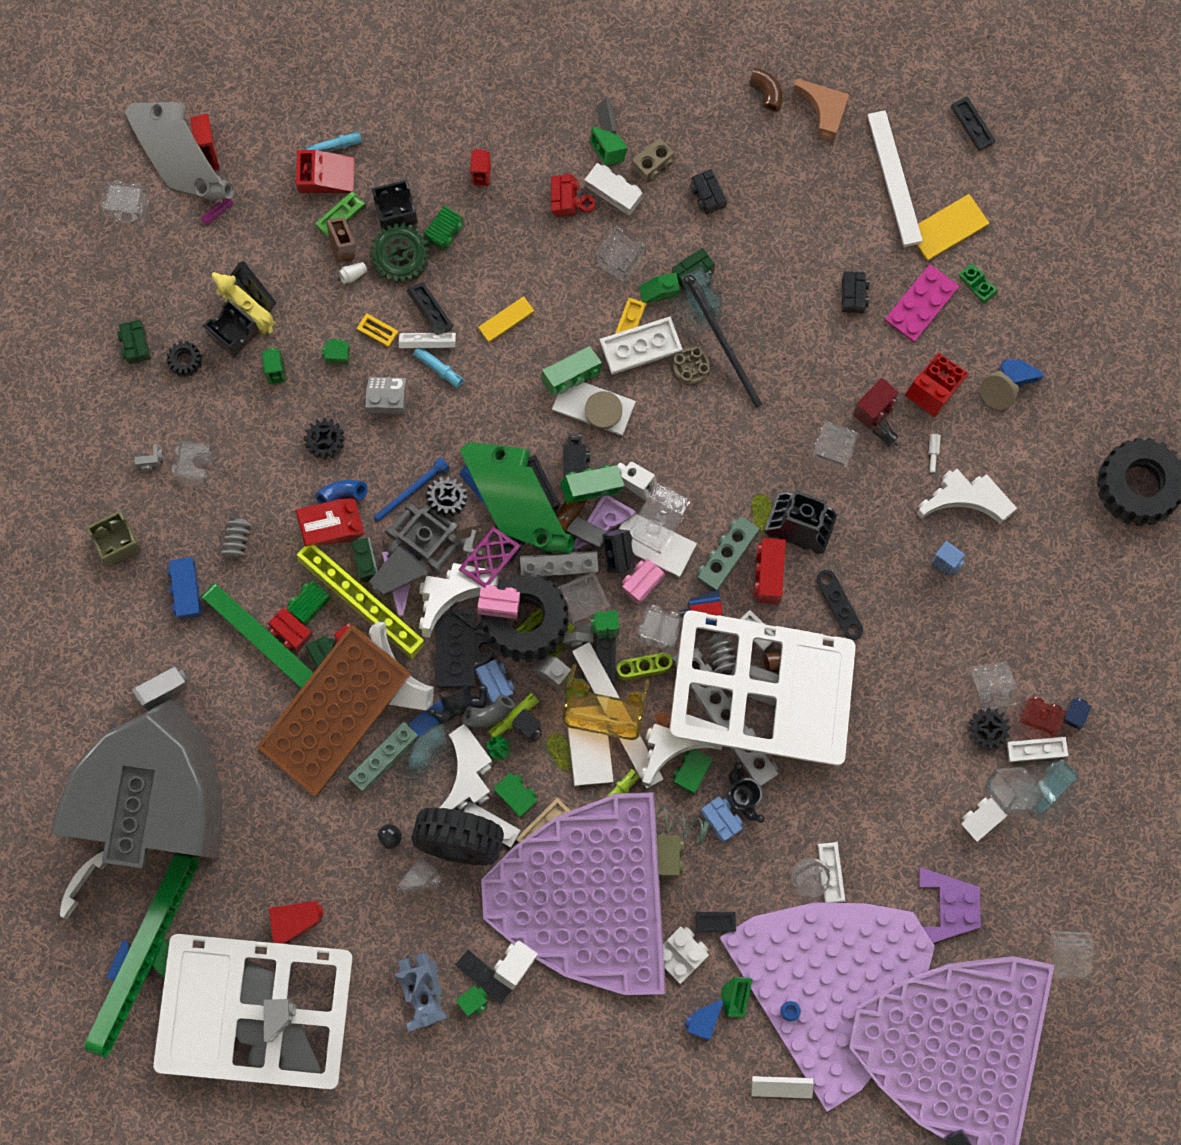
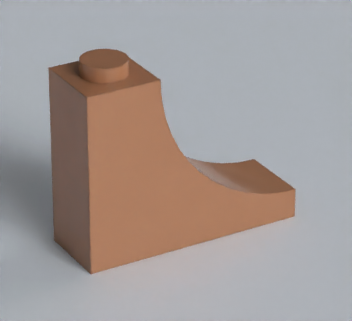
[793,79,849,140]

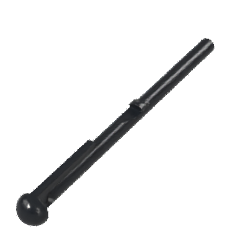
[683,275,762,408]

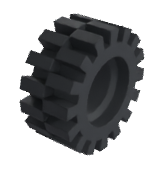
[166,341,202,377]

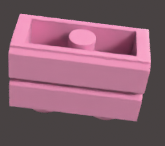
[622,558,665,604]
[477,585,520,619]

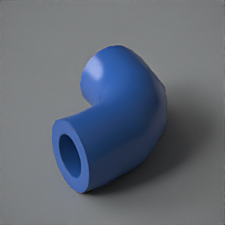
[315,479,368,504]

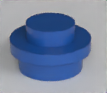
[780,1001,801,1022]

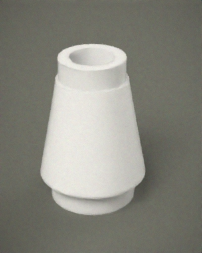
[338,262,367,284]

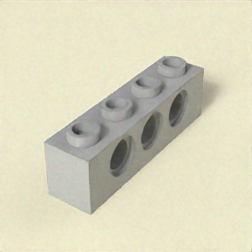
[520,550,598,577]

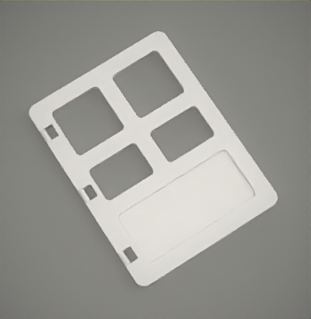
[669,611,855,766]
[154,934,352,1089]

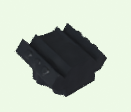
[764,490,837,554]

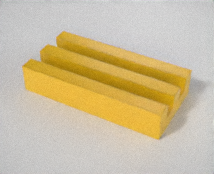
[357,313,399,348]

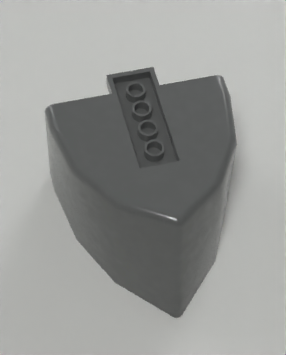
[51,698,222,869]

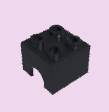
[371,180,418,231]
[203,299,260,358]

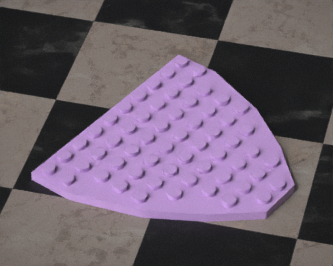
[481,792,666,995]
[720,903,935,1112]
[849,956,1054,1145]

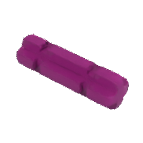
[201,199,234,225]

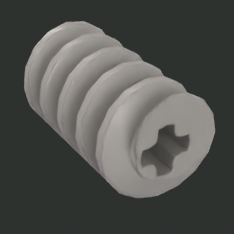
[220,517,252,559]
[708,633,736,674]

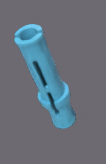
[307,131,363,152]
[413,348,464,388]

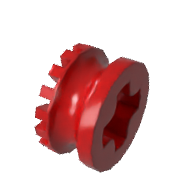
[579,195,595,213]

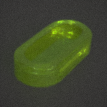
[752,494,772,531]
[547,733,572,770]

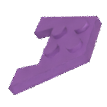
[919,867,981,943]

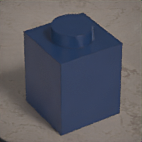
[1062,698,1092,730]

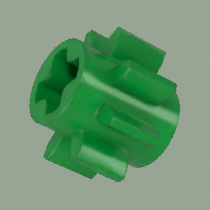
[486,736,510,761]

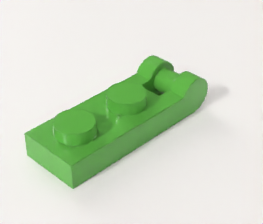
[315,191,367,238]

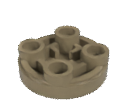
[673,347,710,384]
[980,371,1019,410]
[585,391,622,430]

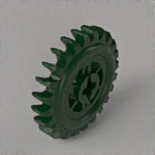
[369,222,430,283]

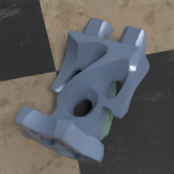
[395,952,447,1032]

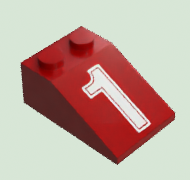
[295,498,365,546]

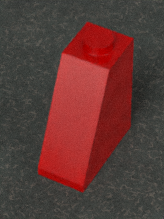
[190,113,220,171]
[269,901,324,944]

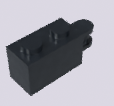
[563,433,590,479]

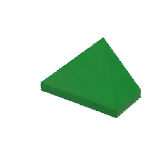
[721,977,753,1017]

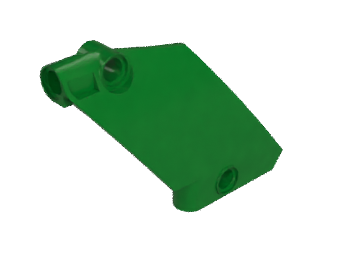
[460,442,574,554]

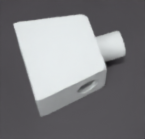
[617,462,659,502]

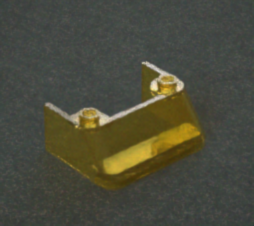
[563,664,650,740]

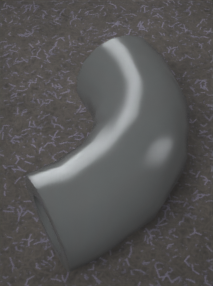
[462,695,515,728]

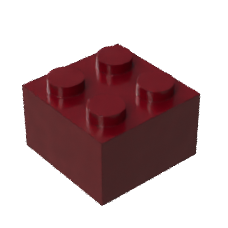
[853,377,899,429]

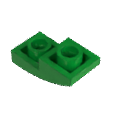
[958,263,998,304]

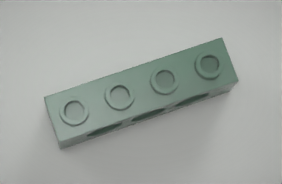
[697,516,760,591]
[348,722,419,794]

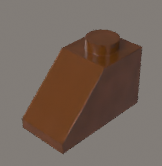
[326,217,356,262]

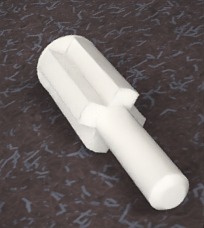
[928,434,941,473]

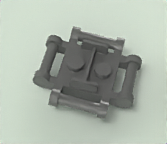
[385,503,462,573]

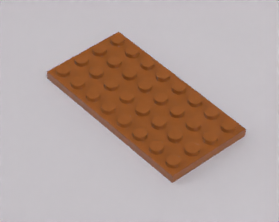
[257,625,412,796]

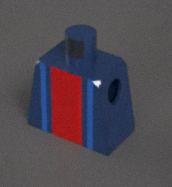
[679,590,723,629]

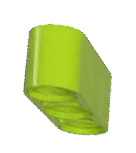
[617,653,672,680]

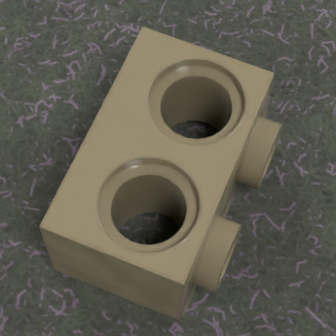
[632,138,674,182]

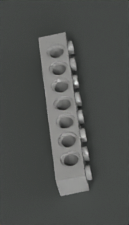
[672,648,779,787]

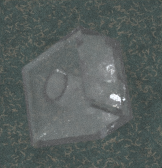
[396,857,442,895]

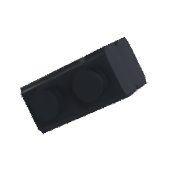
[689,169,727,215]
[841,271,869,313]
[602,529,635,573]
[512,709,543,743]

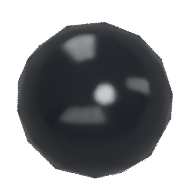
[377,824,402,849]

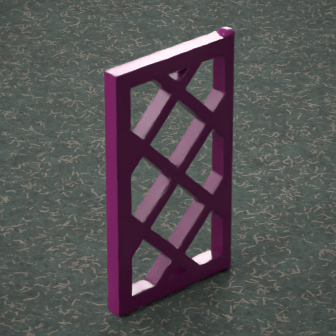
[458,527,520,588]

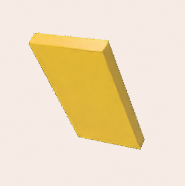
[916,194,990,261]

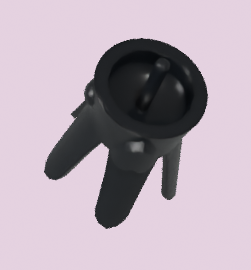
[872,419,899,447]

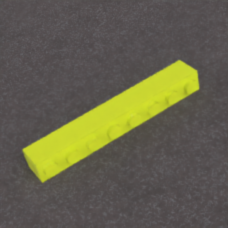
[297,546,424,660]

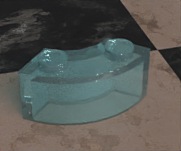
[682,267,722,322]
[409,724,447,771]
[1023,759,1079,814]

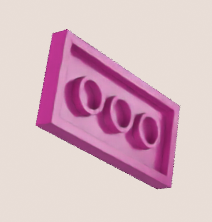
[884,264,959,342]

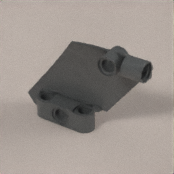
[236,958,322,1073]

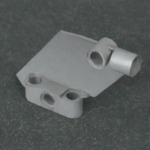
[125,102,234,201]

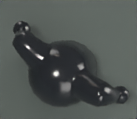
[428,683,488,723]
[727,762,765,823]

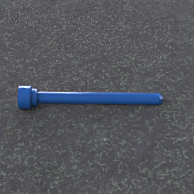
[374,457,450,521]

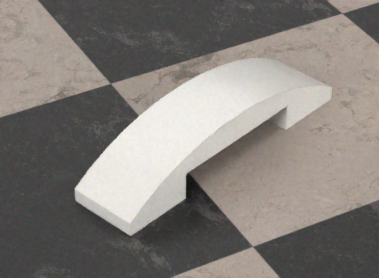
[60,851,107,919]

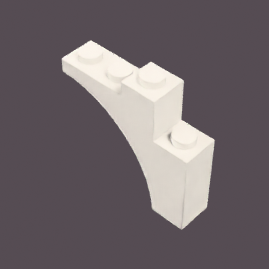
[917,469,1017,524]
[419,563,498,638]
[369,622,434,710]
[640,714,728,787]
[440,724,493,810]

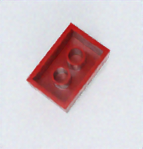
[753,538,786,604]

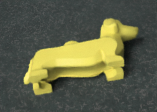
[212,272,276,335]

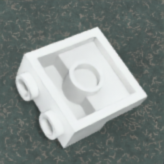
[663,927,709,984]

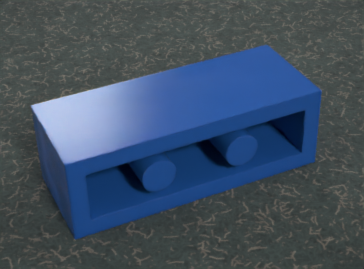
[167,557,202,620]

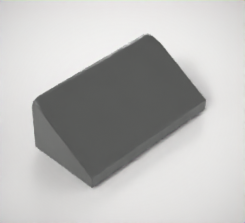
[596,97,616,134]
[567,517,608,550]

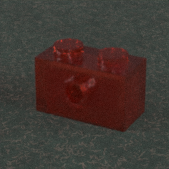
[1019,697,1066,736]

